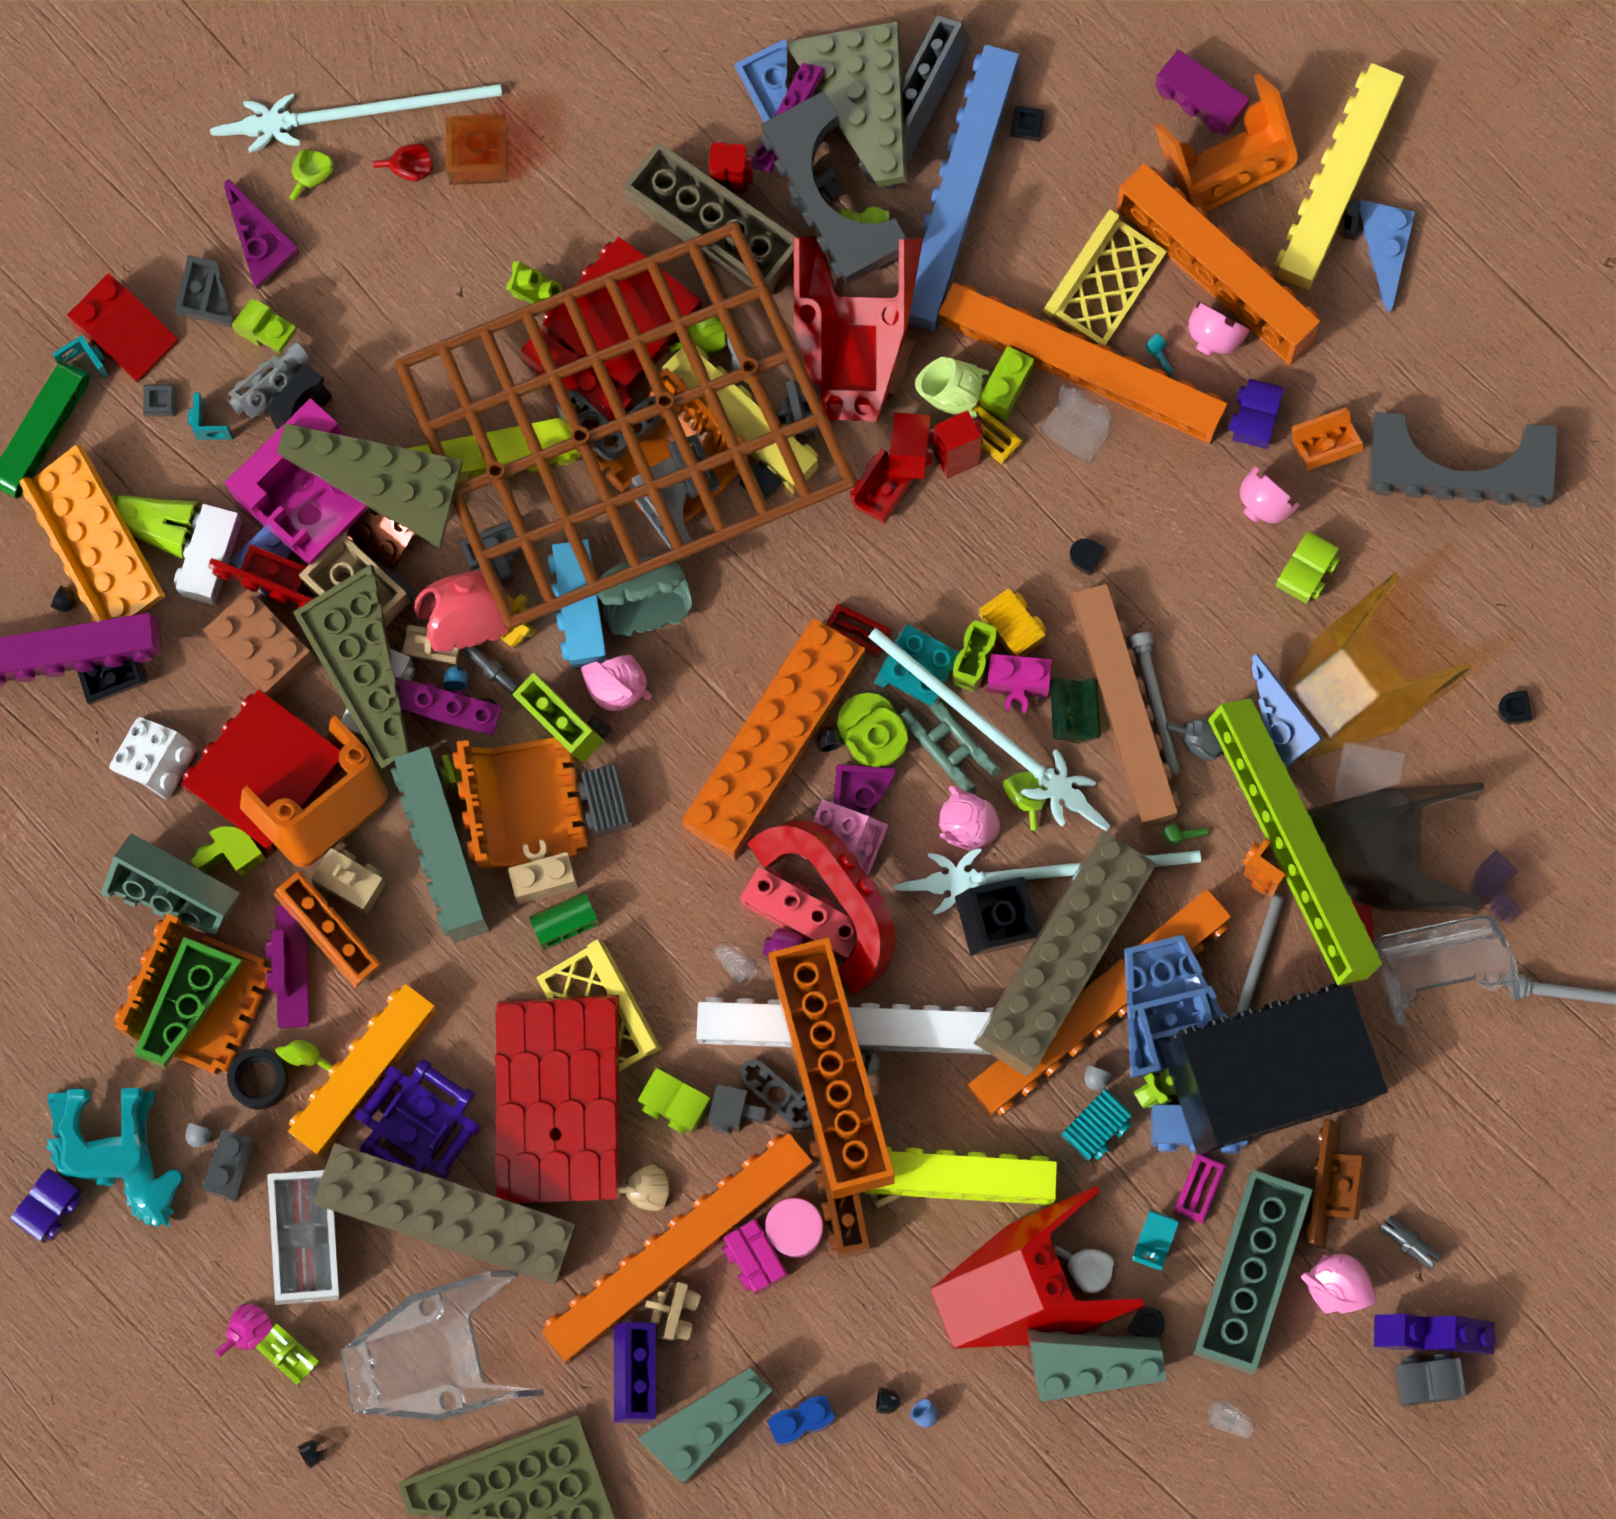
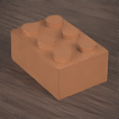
[203,589,315,700]

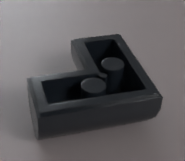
[77,660,148,705]

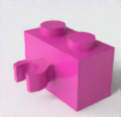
[987,654,1052,714]

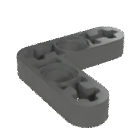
[556,390,666,461]
[740,1059,812,1130]

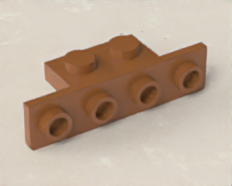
[1306,1119,1367,1249]

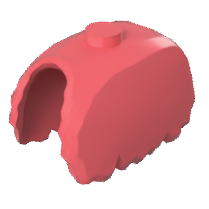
[413,571,510,652]

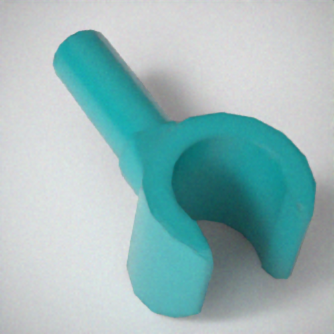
[1146,333,1175,376]

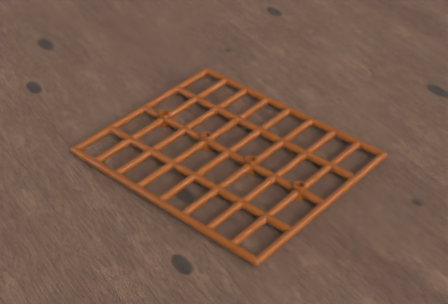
[395,222,857,629]

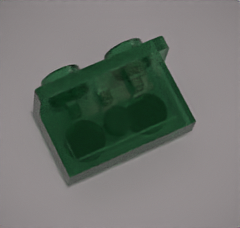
[1050,677,1101,744]

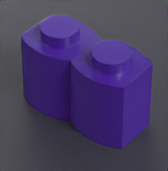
[1229,378,1284,449]
[10,1168,82,1243]

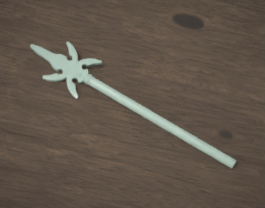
[210,84,502,153]
[868,628,1110,831]
[893,848,1201,915]

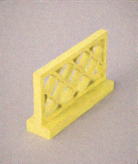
[1042,209,1167,345]
[536,939,662,1072]

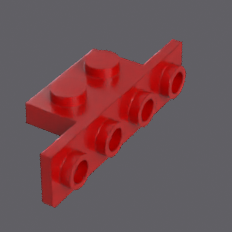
[208,544,313,608]

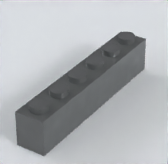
[859,15,971,190]

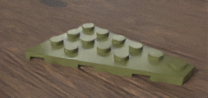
[787,21,907,187]
[398,1415,615,1519]

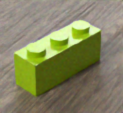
[512,672,604,763]

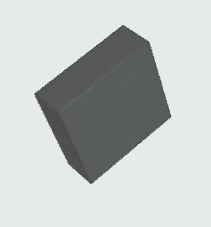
[143,385,176,417]

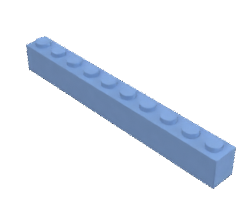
[908,44,1019,332]

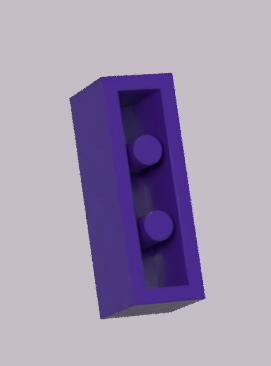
[614,1322,656,1424]

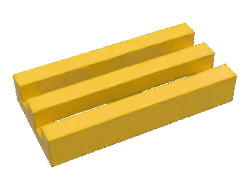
[972,403,1022,465]

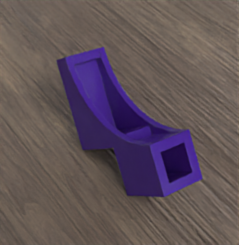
[1374,1313,1496,1355]

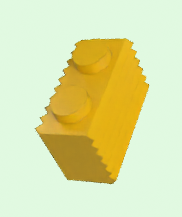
[979,588,1046,657]

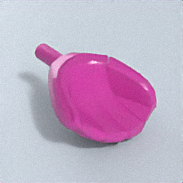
[215,1304,272,1358]

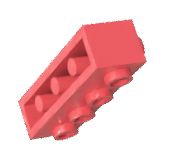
[740,866,857,962]

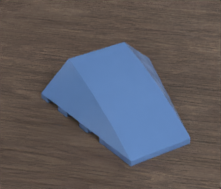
[1124,935,1229,1078]

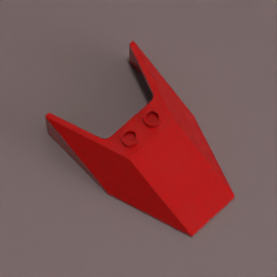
[794,236,923,421]
[930,1186,1145,1349]

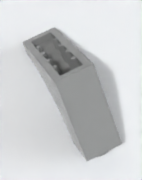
[629,446,707,562]

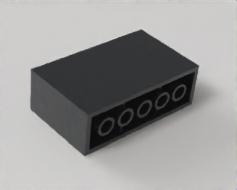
[1161,983,1388,1155]

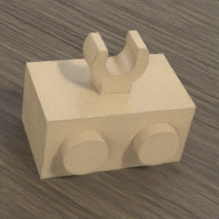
[507,840,578,905]
[311,848,386,915]

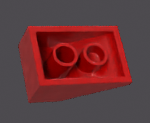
[67,273,179,383]

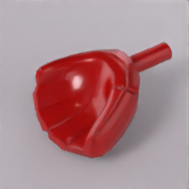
[373,143,433,182]

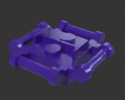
[354,1058,481,1179]

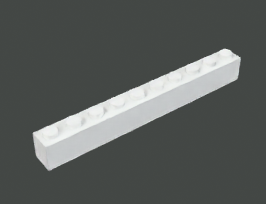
[696,997,994,1055]

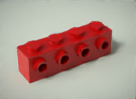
[520,329,633,422]

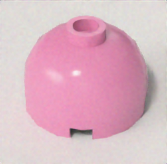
[1188,301,1250,357]
[1239,466,1301,524]

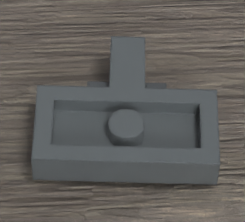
[459,521,523,584]

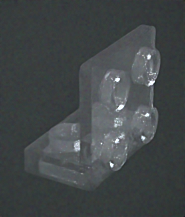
[1040,385,1113,464]

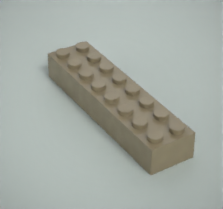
[973,830,1156,1077]
[313,1143,575,1284]

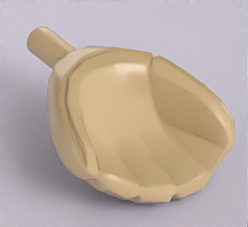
[619,1164,670,1212]

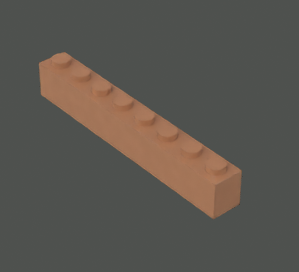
[1071,584,1181,829]

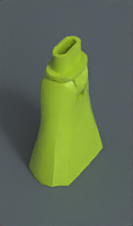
[111,495,201,559]

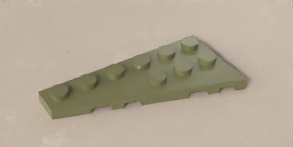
[277,424,463,549]

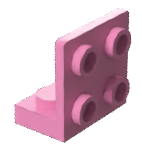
[800,800,888,876]

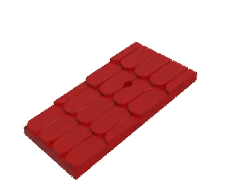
[495,994,619,1203]

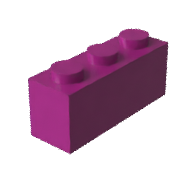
[1155,49,1250,137]

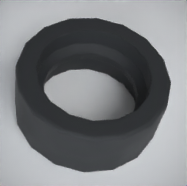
[227,1048,289,1110]

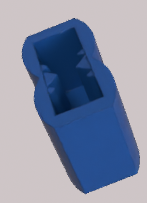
[768,1396,836,1446]

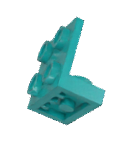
[873,624,959,706]

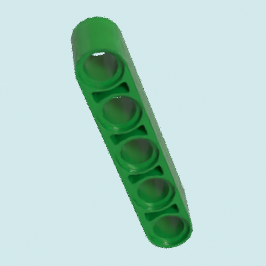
[0,360,90,499]

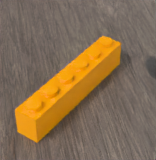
[288,984,438,1158]

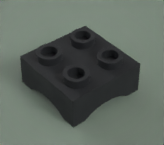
[266,363,332,430]

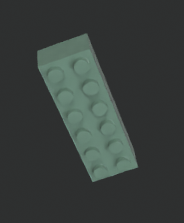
[391,746,489,943]
[1192,1170,1313,1375]

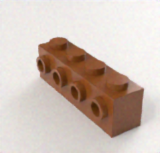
[809,1132,870,1259]

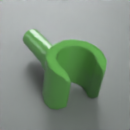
[1162,824,1208,846]

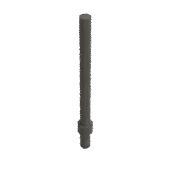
[384,567,520,695]

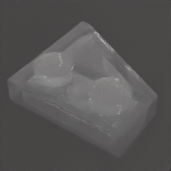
[1332,742,1405,801]

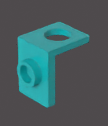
[52,335,109,378]
[188,392,233,440]
[1132,1209,1179,1271]

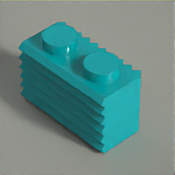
[1061,1088,1133,1163]

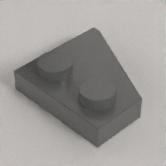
[175,255,232,327]

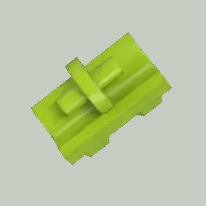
[506,261,562,311]
[1134,1068,1177,1108]
[256,1324,320,1386]

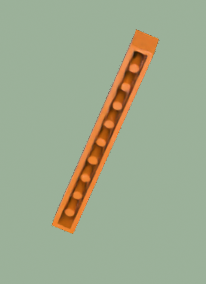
[938,282,1227,444]
[967,889,1231,1118]
[541,1133,813,1365]

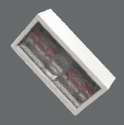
[267,1170,339,1305]

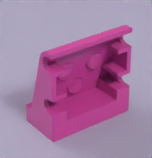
[224,398,369,566]

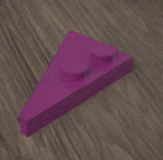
[224,179,299,290]
[834,764,896,817]

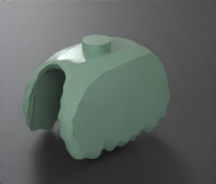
[597,554,692,636]

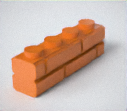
[274,870,381,989]

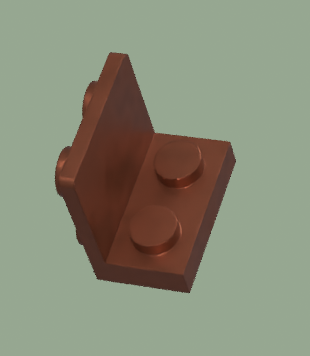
[346,508,415,569]

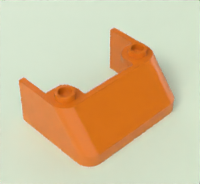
[1154,73,1298,212]
[240,716,388,867]

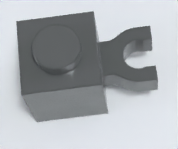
[708,1084,766,1135]

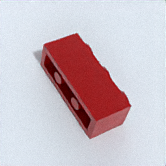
[934,410,984,479]

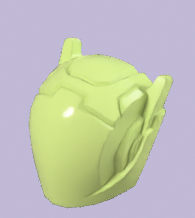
[915,357,989,418]

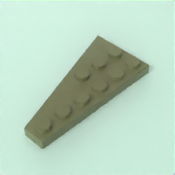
[293,564,410,770]

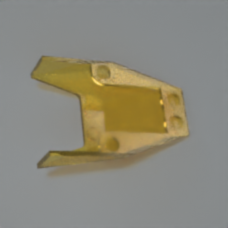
[1283,572,1472,761]

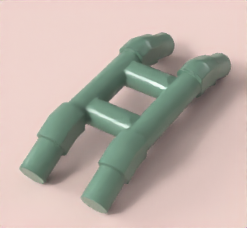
[899,697,1001,794]

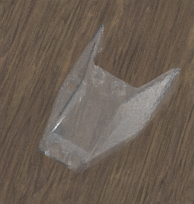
[340,1270,544,1421]

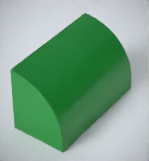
[528,892,600,950]

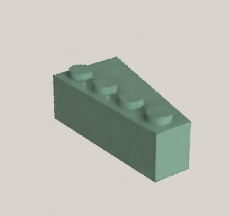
[100,833,240,935]
[1027,1329,1167,1402]
[637,1368,774,1486]

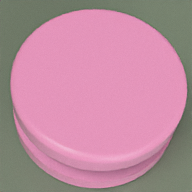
[765,1198,824,1259]

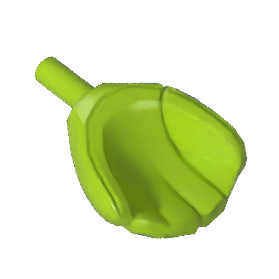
[289,149,334,202]
[668,316,726,354]
[1003,771,1046,831]
[275,1040,334,1072]

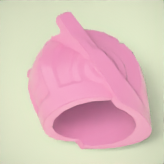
[581,654,652,711]
[939,786,1000,850]
[1301,1253,1377,1314]

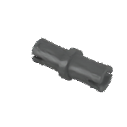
[1379,1215,1442,1270]

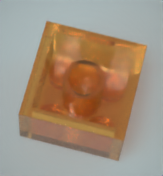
[445,114,509,185]

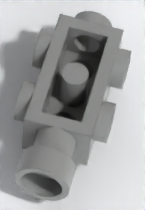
[228,342,310,419]

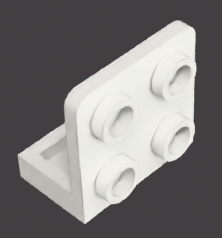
[109,717,199,800]

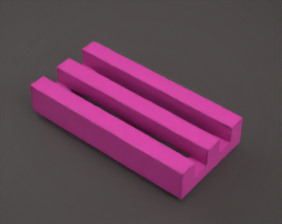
[1173,1154,1226,1224]

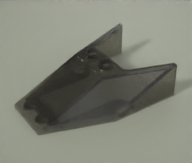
[1307,783,1484,914]

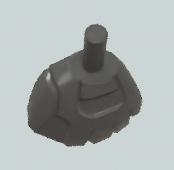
[1166,716,1222,761]

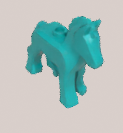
[46,1088,184,1227]

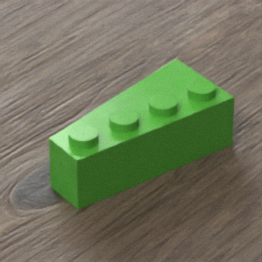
[134,937,243,1068]

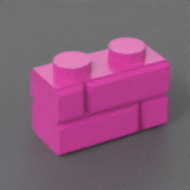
[722,1219,788,1295]

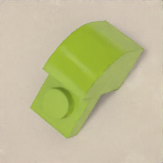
[232,299,297,354]
[190,826,266,877]

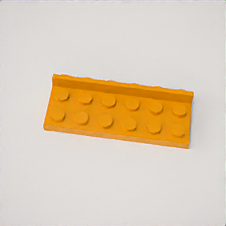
[19,445,165,622]

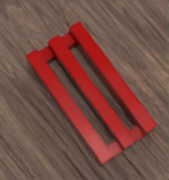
[826,603,892,658]

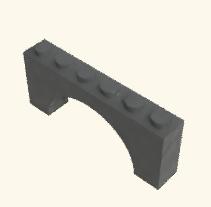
[760,91,907,285]
[1367,412,1557,508]

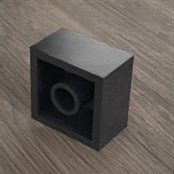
[955,877,1039,956]

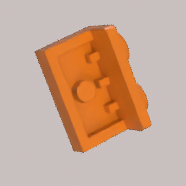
[1292,407,1363,471]
[1242,838,1286,896]

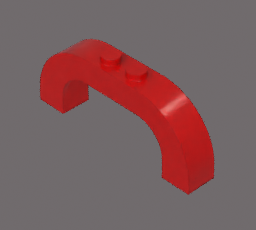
[747,820,895,995]

